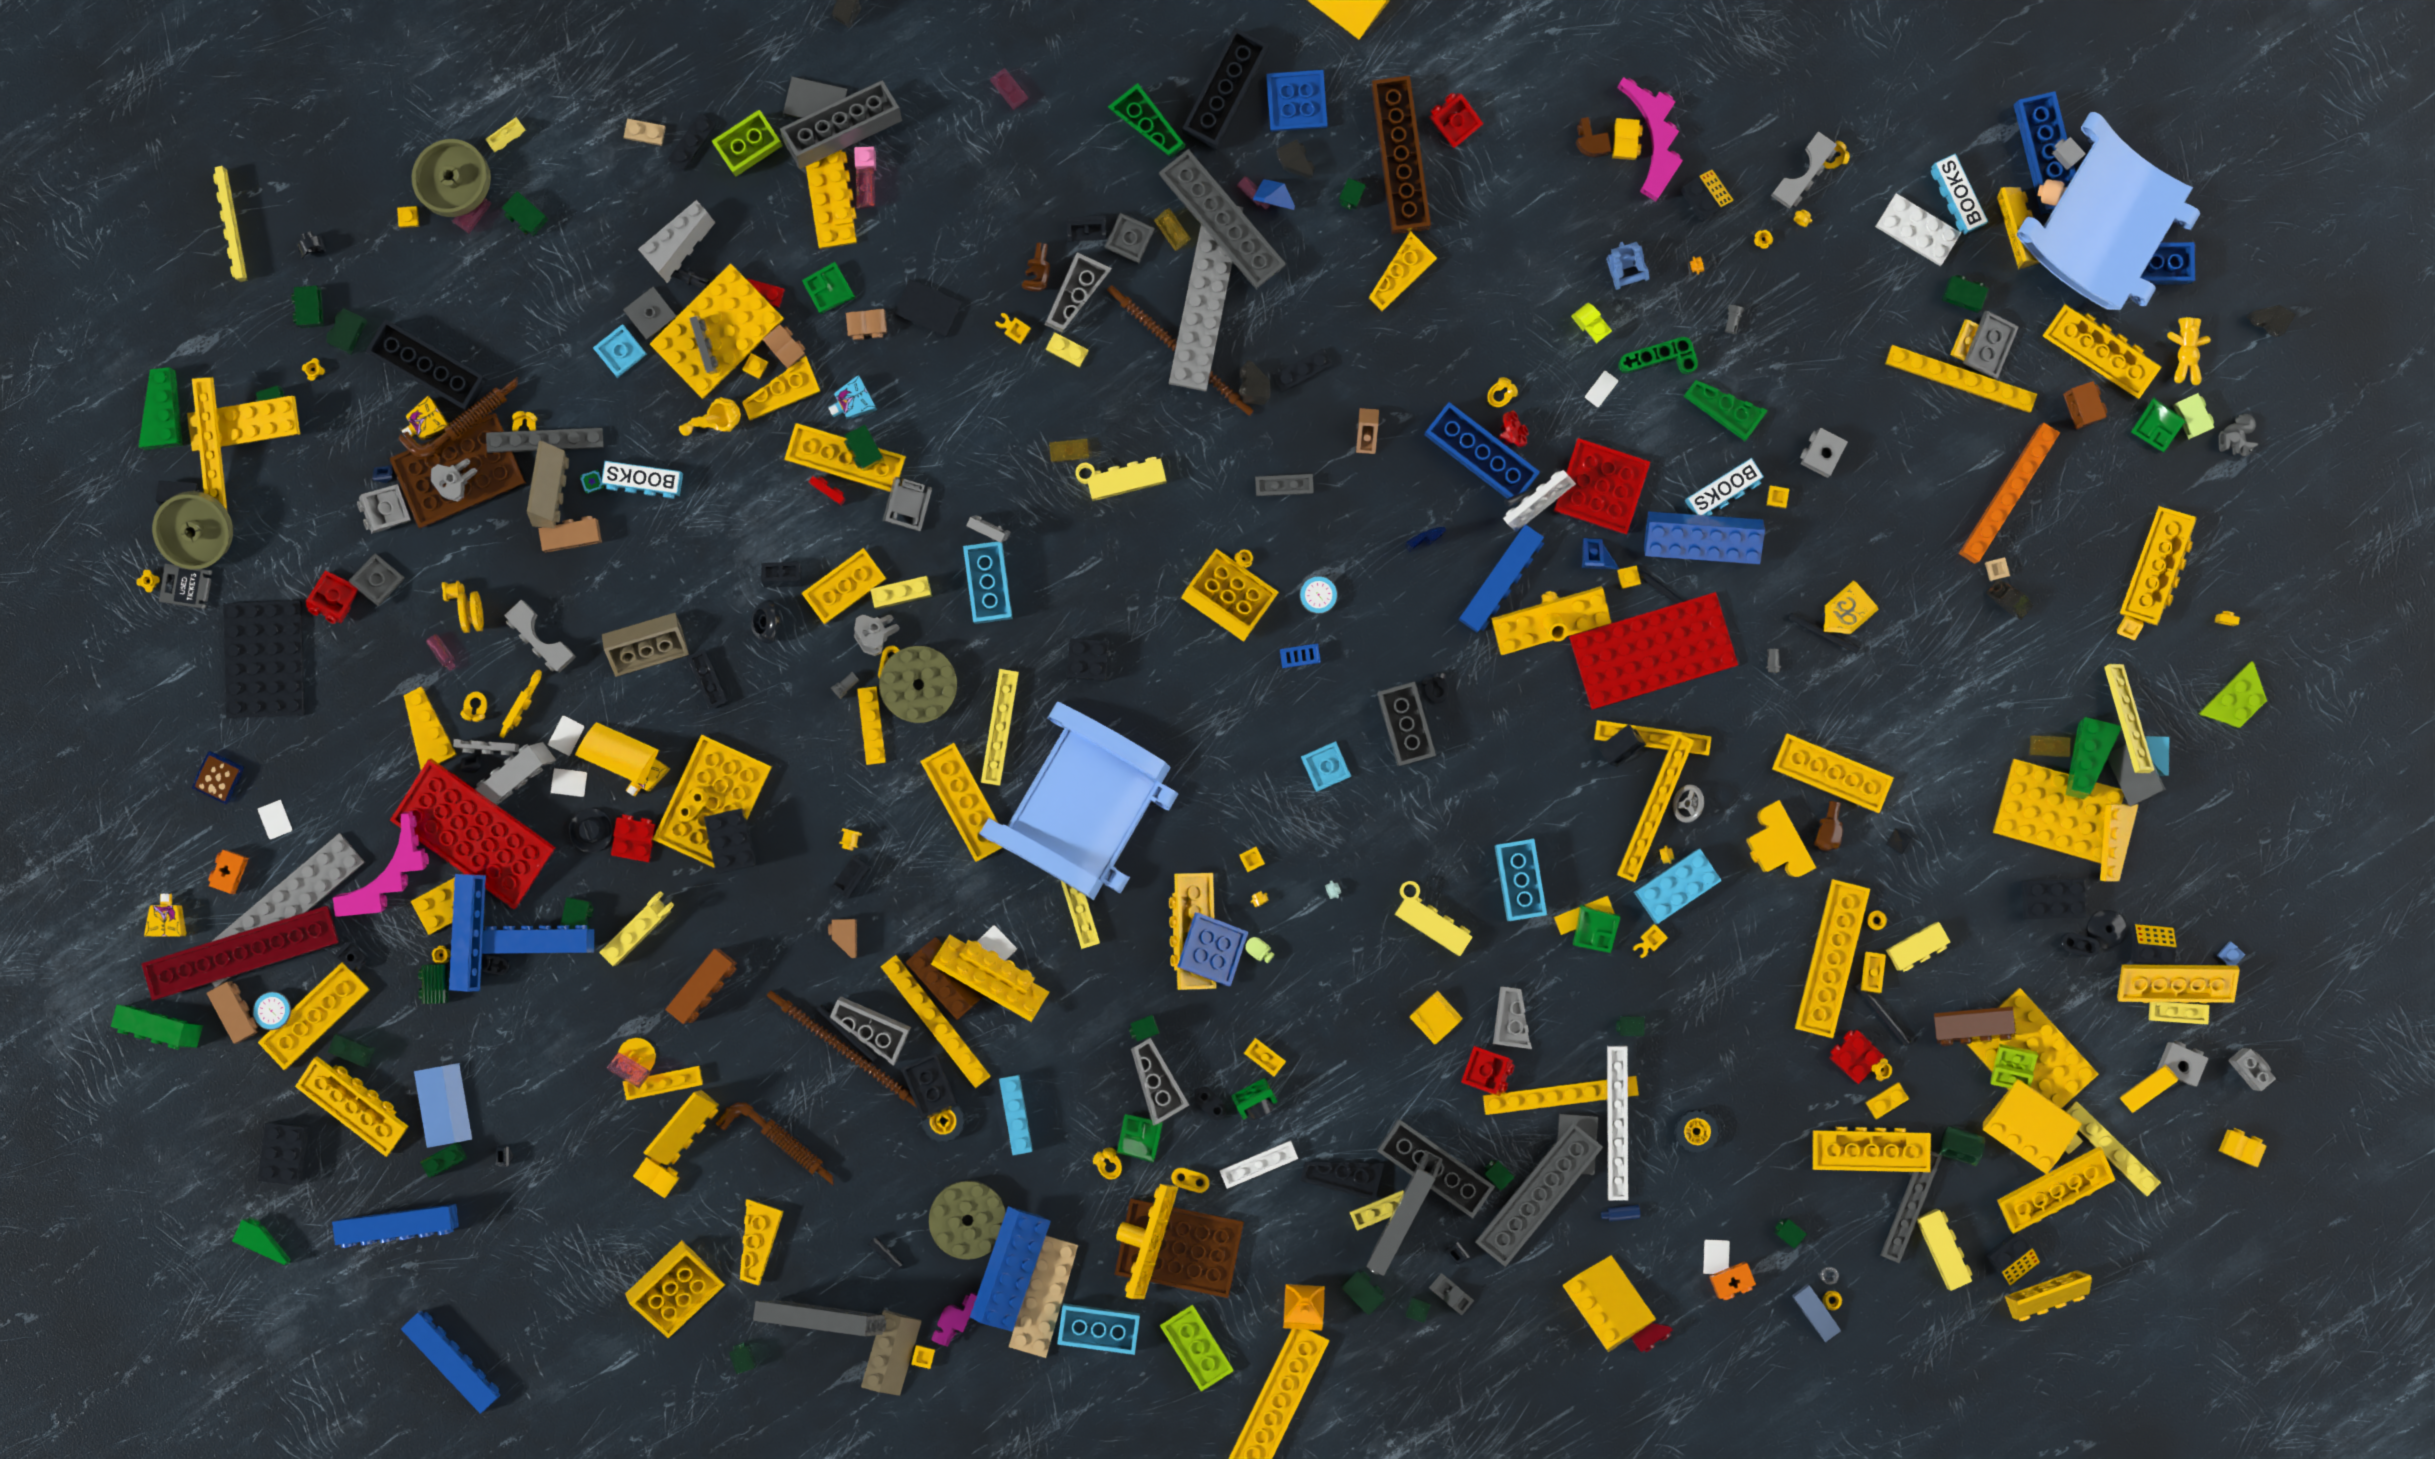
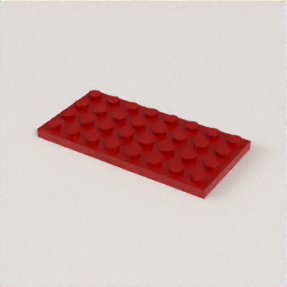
[1569,592,1738,710]
[390,758,556,909]

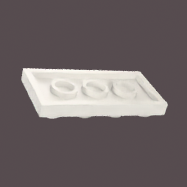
[1875,193,1961,266]
[1503,470,1576,532]

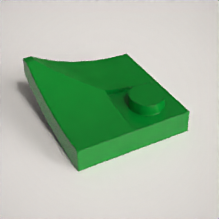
[802,262,856,314]
[2131,397,2186,452]
[1573,905,1620,953]
[1117,1114,1163,1163]

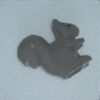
[2218,413,2258,457]

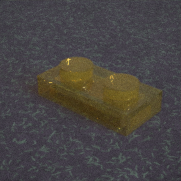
[1154,208,1191,251]
[1049,439,1089,462]
[2030,736,2070,757]

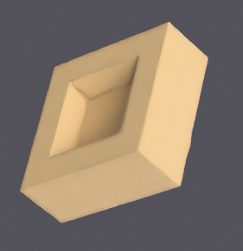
[1985,557,2010,581]

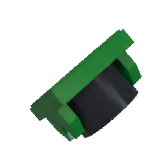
[1231,1078,1277,1120]

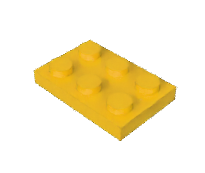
[411,878,455,935]

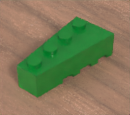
[1108,83,1186,158]
[139,367,183,450]
[2065,717,2122,799]
[111,1004,203,1049]

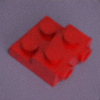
[1429,93,1484,148]
[306,570,359,624]
[611,814,657,863]
[1829,1030,1884,1084]
[1461,1046,1514,1097]

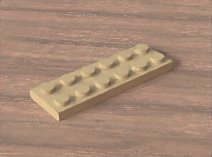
[1009,1236,1078,1358]

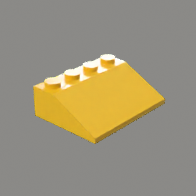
[1307,0,1390,40]
[1997,187,2040,269]
[1181,549,1279,641]
[1983,1079,2082,1174]
[643,1090,719,1165]
[625,1240,725,1338]
[1563,1255,1656,1352]
[2005,1270,2092,1321]

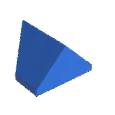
[1253,179,1295,210]
[1582,538,1619,570]

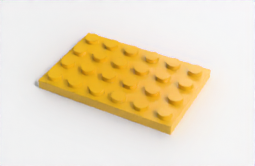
[650,264,784,399]
[653,735,772,868]
[1993,759,2124,864]
[1967,988,2098,1108]

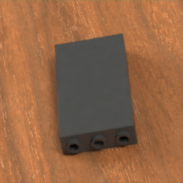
[1367,1151,1443,1276]
[753,1300,886,1336]

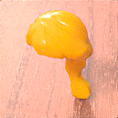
[679,397,741,436]

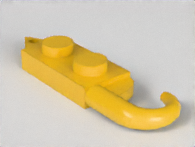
[499,670,542,738]

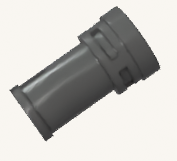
[1725,305,1744,334]
[831,672,860,699]

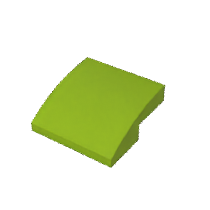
[1990,1044,2038,1088]

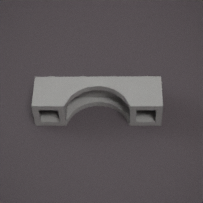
[1771,131,1837,209]
[504,600,576,672]

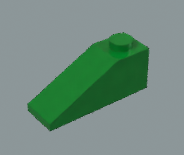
[232,1217,291,1265]

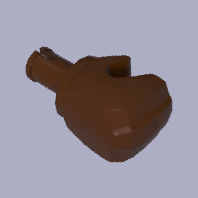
[1022,243,1050,292]
[1813,801,1843,851]

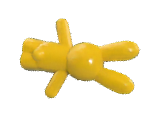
[2167,317,2211,385]

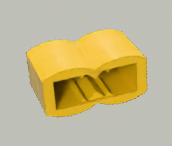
[1612,118,1643,160]
[2219,1128,2267,1167]
[633,1156,679,1198]

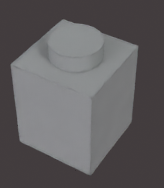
[2052,137,2085,170]

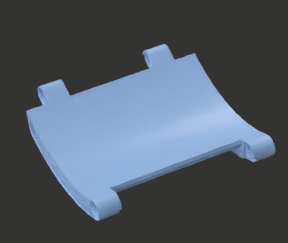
[2016,112,2200,310]
[979,702,1178,900]

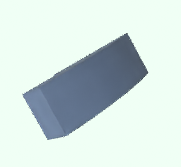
[1792,1284,1841,1342]

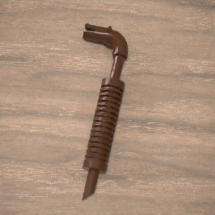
[398,377,518,458]
[716,1102,834,1186]

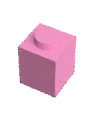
[855,147,876,171]

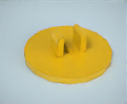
[617,1038,656,1076]

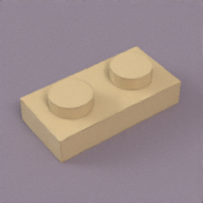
[624,119,666,146]

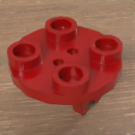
[1499,410,1529,447]

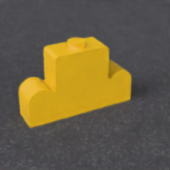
[1746,800,1816,877]

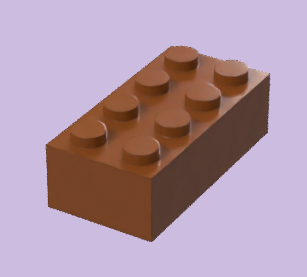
[665,949,737,1024]

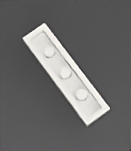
[1220,1140,1298,1189]

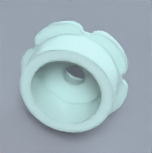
[1325,881,1341,899]

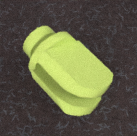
[1246,937,1275,963]

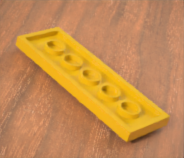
[187,396,300,452]
[784,423,906,492]
[1772,734,1894,813]
[920,743,1003,862]
[258,963,370,1070]

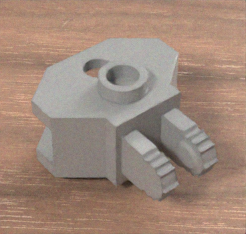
[431,459,477,502]
[854,615,900,656]

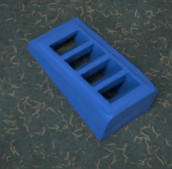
[1280,644,1321,668]

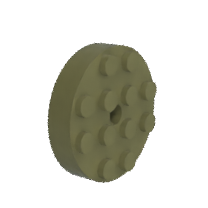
[412,139,491,217]
[152,491,233,569]
[879,646,957,723]
[929,1180,1006,1259]

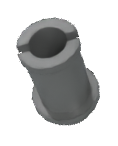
[1766,649,1781,673]

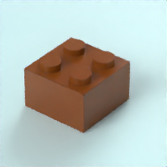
[2063,381,2107,430]

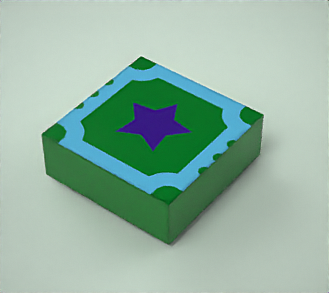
[580,469,605,494]

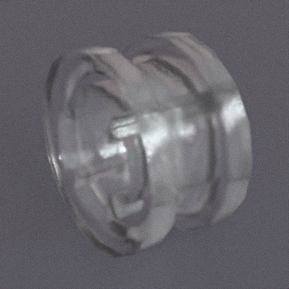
[1820,1267,1839,1284]

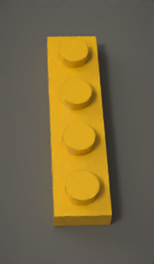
[857,686,886,765]
[623,1066,703,1100]

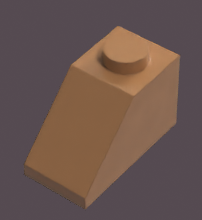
[1356,408,1379,454]
[828,919,857,958]

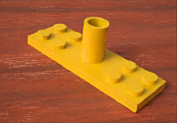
[1491,586,1611,655]
[1116,1184,1179,1299]

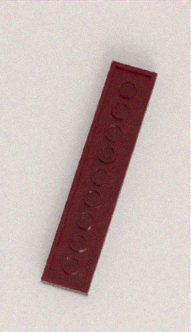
[141,906,339,1001]

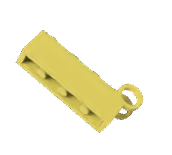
[1076,457,1166,501]
[1394,881,1472,956]
[599,891,674,966]

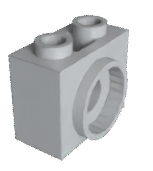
[1800,428,1848,478]
[2156,1040,2208,1087]
[2228,1048,2276,1091]

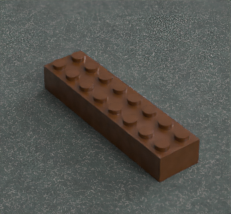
[1371,75,1431,235]

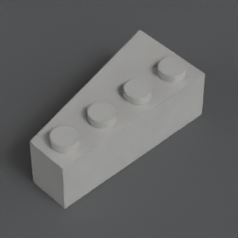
[638,200,715,283]
[1044,253,1112,332]
[475,742,556,805]
[830,997,911,1065]
[1131,1038,1189,1126]

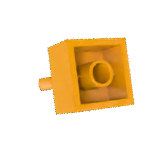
[1283,1284,1325,1330]

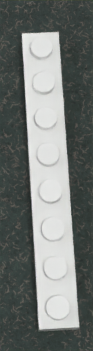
[1607,1046,1628,1200]

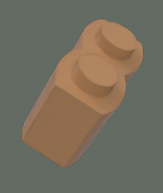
[846,309,887,340]
[763,325,805,369]

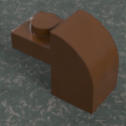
[1576,117,1611,157]

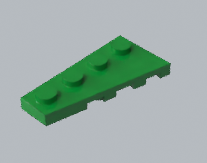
[1683,380,1768,441]

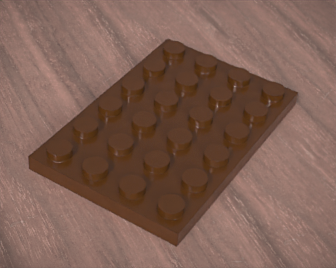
[389,413,526,529]
[1115,1198,1244,1298]

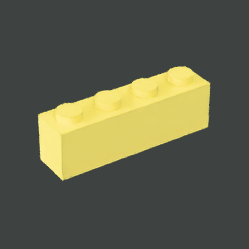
[1916,1209,1972,1291]

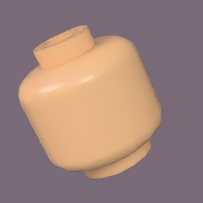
[2038,179,2067,206]

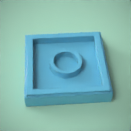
[593,324,647,378]
[1301,741,1351,792]

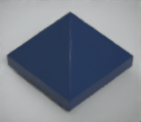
[372,465,394,483]

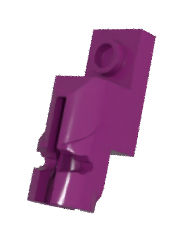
[931,1292,977,1347]

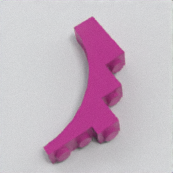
[1617,77,1683,202]
[333,811,429,917]

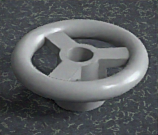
[1673,785,1704,823]

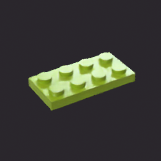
[1160,1304,1234,1391]

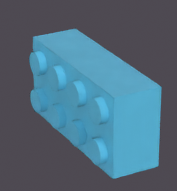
[963,542,1013,624]
[1495,839,1547,921]
[1634,849,1722,924]
[1058,1303,1140,1355]

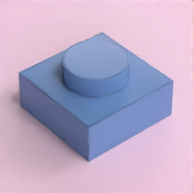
[2217,942,2245,966]

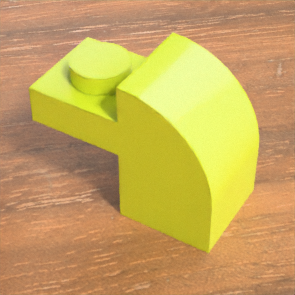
[1571,303,1612,344]

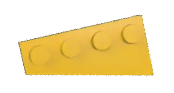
[1369,231,1437,311]
[742,356,821,420]
[404,687,457,770]
[2100,804,2138,881]
[740,1199,784,1285]

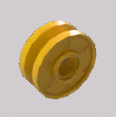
[457,591,484,633]

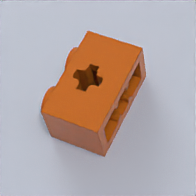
[208,850,249,894]
[1709,1261,1756,1300]

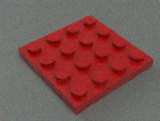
[1554,438,1650,535]

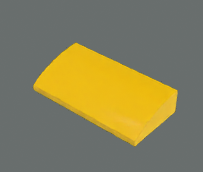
[575,722,659,785]

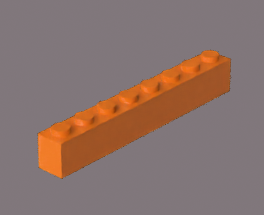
[1959,423,2060,564]

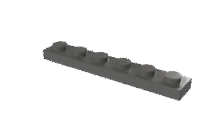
[486,428,604,453]
[1880,1151,1942,1263]

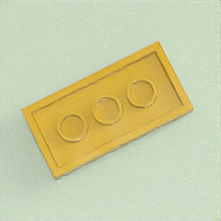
[802,548,886,624]

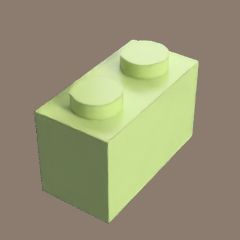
[2173,393,2214,439]

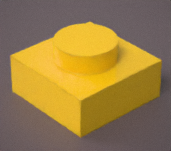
[397,206,419,228]
[742,353,769,380]
[1766,486,1789,508]
[1617,565,1641,589]
[2215,611,2240,626]
[2117,615,2144,640]
[1239,847,1265,872]
[912,1345,935,1369]

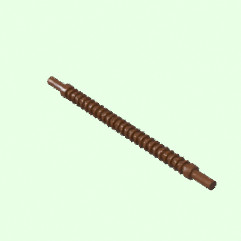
[1107,285,1254,416]
[767,990,917,1108]

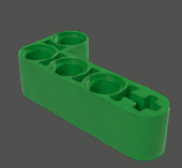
[1618,337,1698,375]

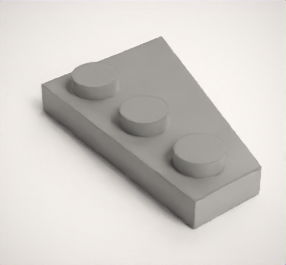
[453,739,519,756]
[1493,986,1532,1049]

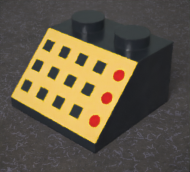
[1681,170,1734,222]
[2131,924,2177,965]
[1986,1232,2040,1286]

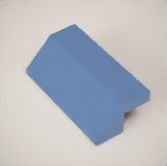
[414,1063,472,1148]

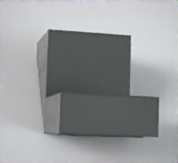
[1429,1273,1474,1315]

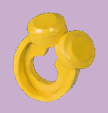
[1822,141,1850,169]
[1488,377,1518,407]
[512,411,538,432]
[460,692,487,722]
[1093,1148,1122,1179]

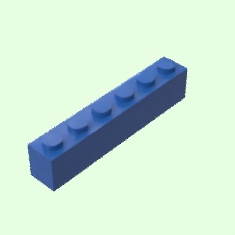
[1459,524,1544,632]
[449,874,486,992]
[482,925,594,954]
[401,1311,501,1414]

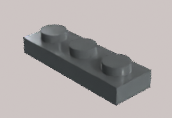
[689,316,718,374]
[1255,474,1314,497]

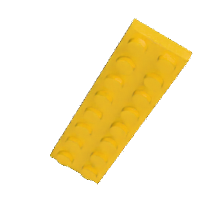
[1795,879,1870,1038]
[1228,1329,1330,1459]

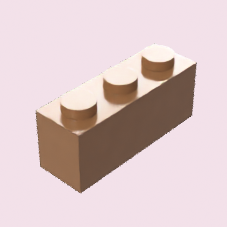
[538,516,602,553]
[207,981,259,1044]

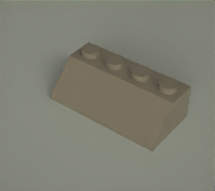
[527,441,569,529]
[602,613,689,677]
[861,1310,922,1396]

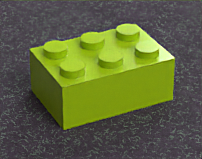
[712,110,783,177]

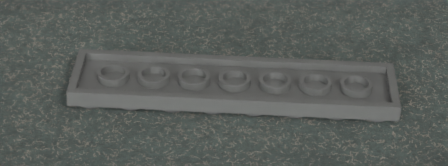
[1159,149,1286,289]
[1475,1122,1603,1267]

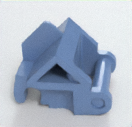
[1606,242,1649,290]

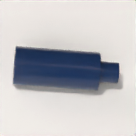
[1601,1205,1640,1222]

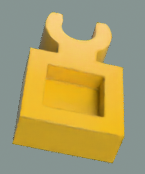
[995,313,1031,345]
[1633,924,1668,958]

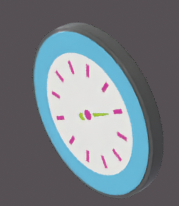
[1299,576,1338,614]
[253,992,291,1030]

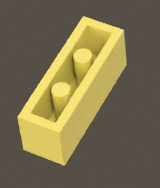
[870,576,932,610]
[1886,922,1950,972]

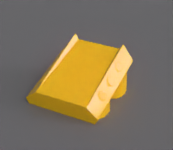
[1410,991,1463,1044]

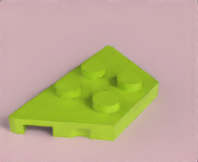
[2199,661,2267,728]

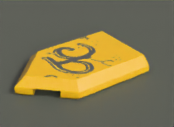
[1824,581,1879,634]

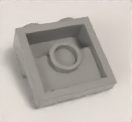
[357,484,410,534]

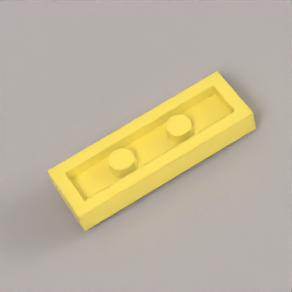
[2149,1002,2209,1024]
[1350,1190,1404,1230]

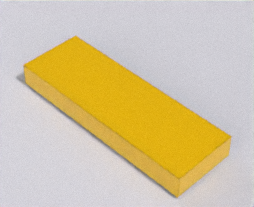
[1554,896,1615,935]
[2120,1064,2178,1113]

